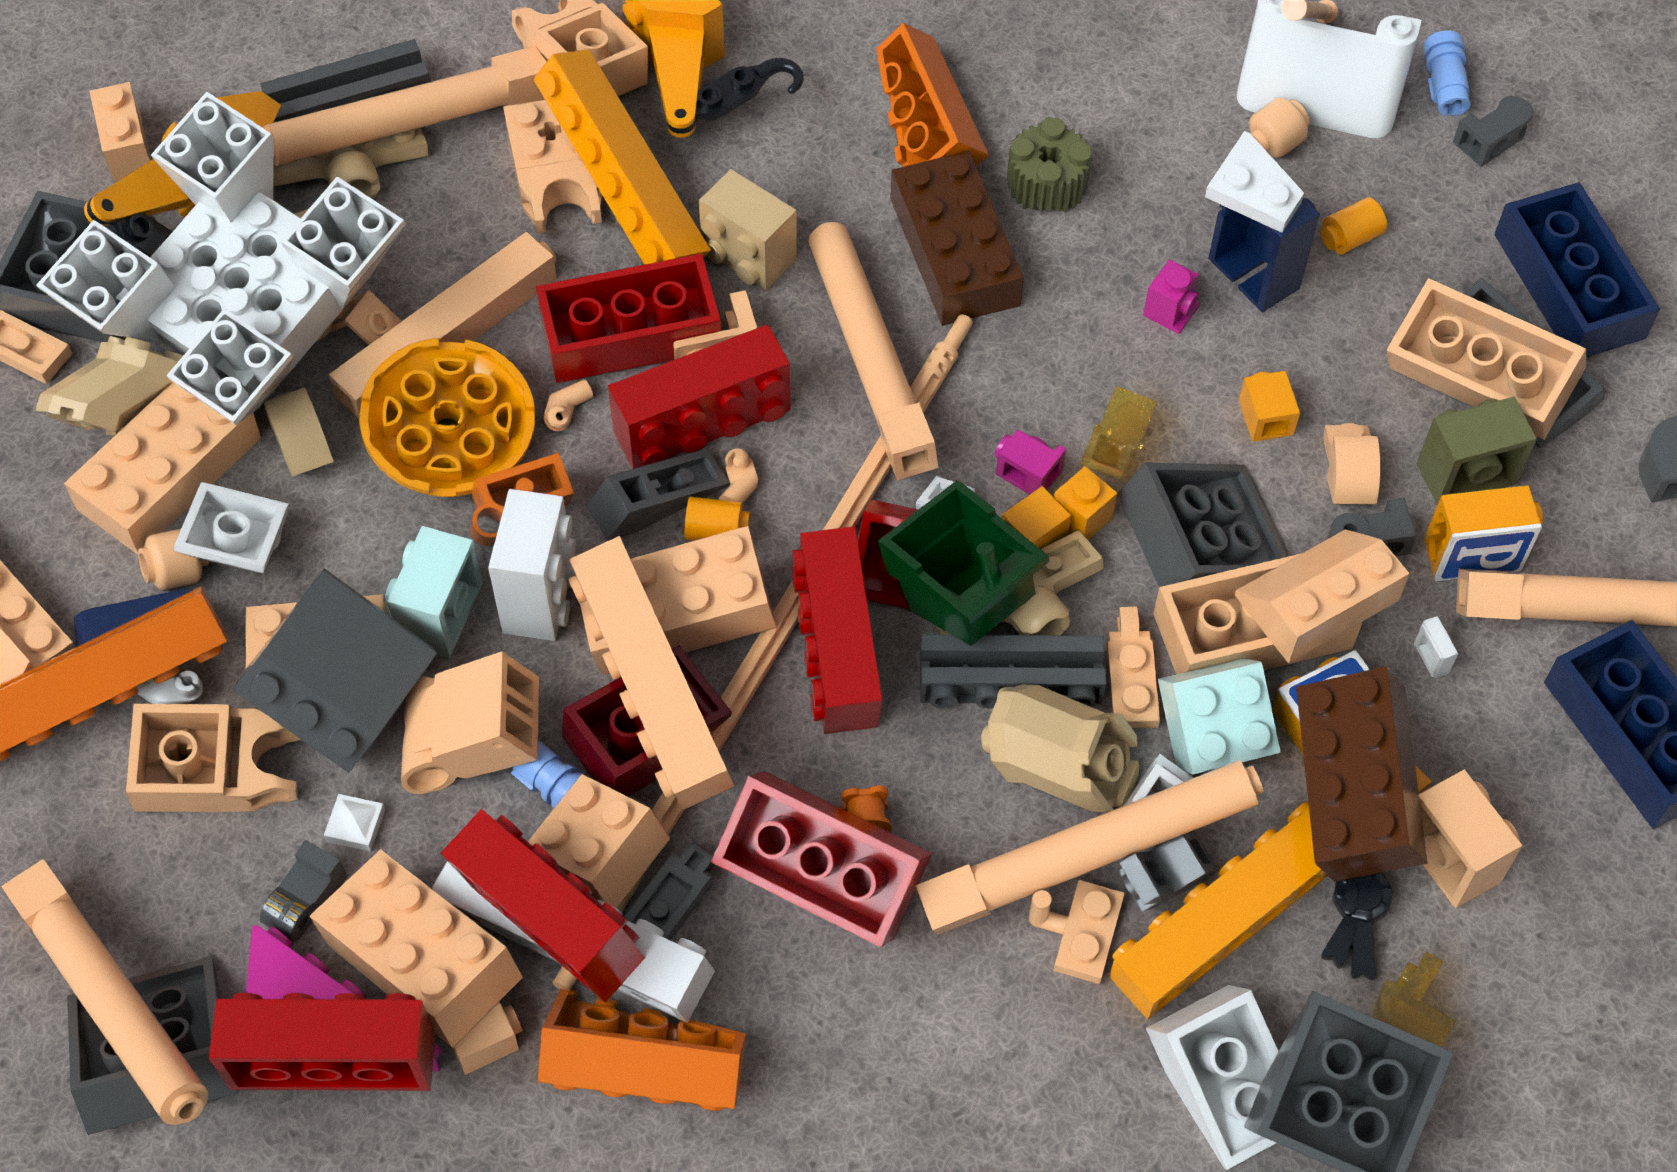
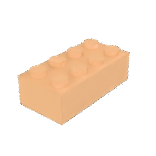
[1386,278,1586,440]
[64,382,261,554]
[574,526,776,675]
[1153,553,1362,674]
[310,849,523,1048]

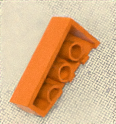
[876,23,989,167]
[537,988,746,1111]

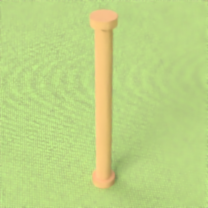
[1282,0,1339,24]

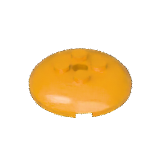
[359,338,535,497]

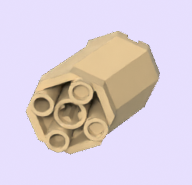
[35,336,184,437]
[981,684,1139,812]

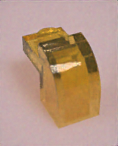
[1080,386,1158,482]
[1372,951,1456,1047]

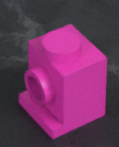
[1143,259,1200,334]
[994,429,1066,495]

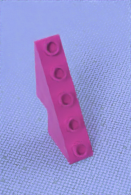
[246,926,442,1071]

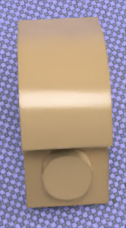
[263,387,334,477]

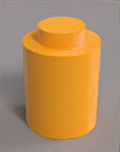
[1320,197,1387,255]
[684,497,751,541]

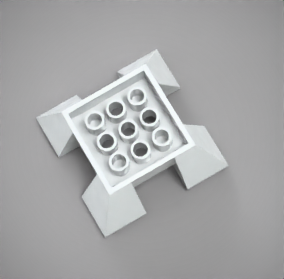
[36,92,406,425]

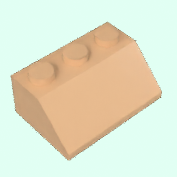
[1234,529,1410,663]

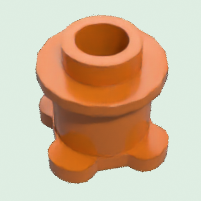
[841,785,892,832]

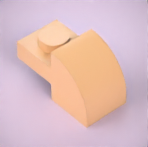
[1323,423,1380,504]

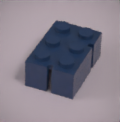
[1208,198,1320,313]

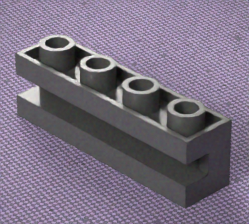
[260,39,431,123]
[920,634,1106,709]

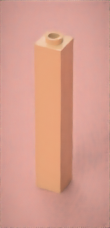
[329,232,557,420]

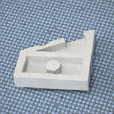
[1205,131,1304,233]

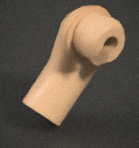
[543,379,593,431]
[719,448,758,503]

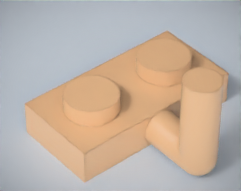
[1029,880,1125,984]

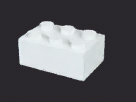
[488,489,576,641]

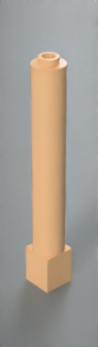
[264,46,547,166]
[808,222,939,481]
[1456,568,1677,627]
[915,760,1264,935]
[1,859,208,1125]

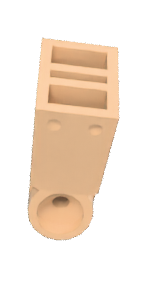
[401,651,539,794]

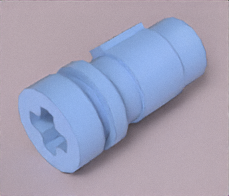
[1423,30,1471,115]
[511,740,588,809]

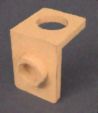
[330,290,402,345]

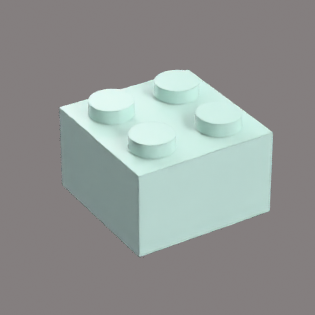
[385,526,483,658]
[1158,658,1281,775]

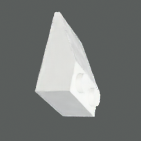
[1146,985,1279,1170]

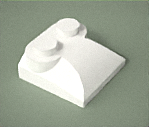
[174,482,288,573]

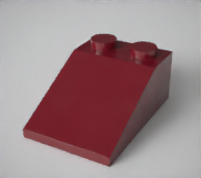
[562,645,732,797]

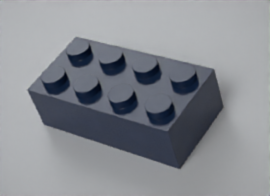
[1494,182,1660,357]
[1544,620,1677,829]

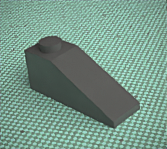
[586,448,730,541]

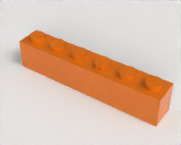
[0,586,227,762]

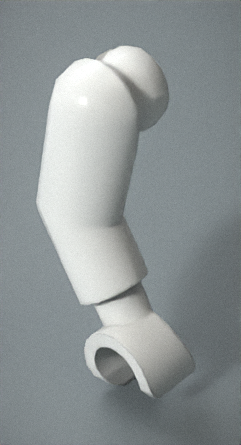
[136,671,203,704]

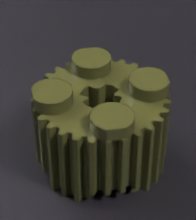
[1007,117,1091,213]

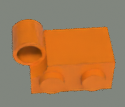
[469,453,574,546]

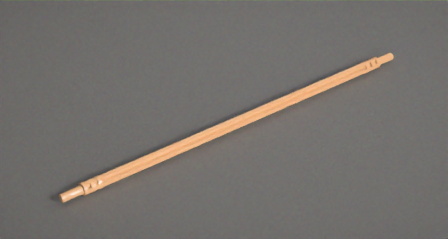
[552,314,973,991]

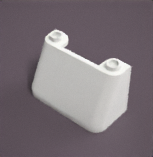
[1237,0,1422,138]

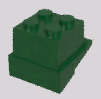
[878,480,1050,646]

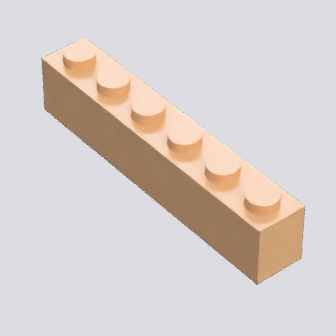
[568,536,734,810]

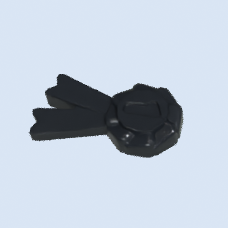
[1321,872,1393,980]

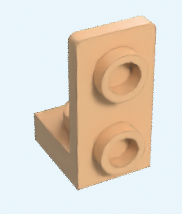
[673,290,757,359]

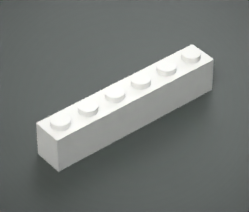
[432,861,715,1023]

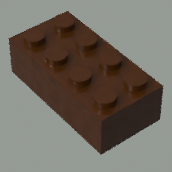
[890,151,1024,326]
[1296,666,1428,882]

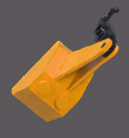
[623,0,804,138]
[84,91,281,257]

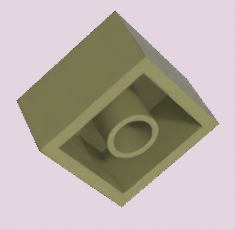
[1416,396,1537,504]

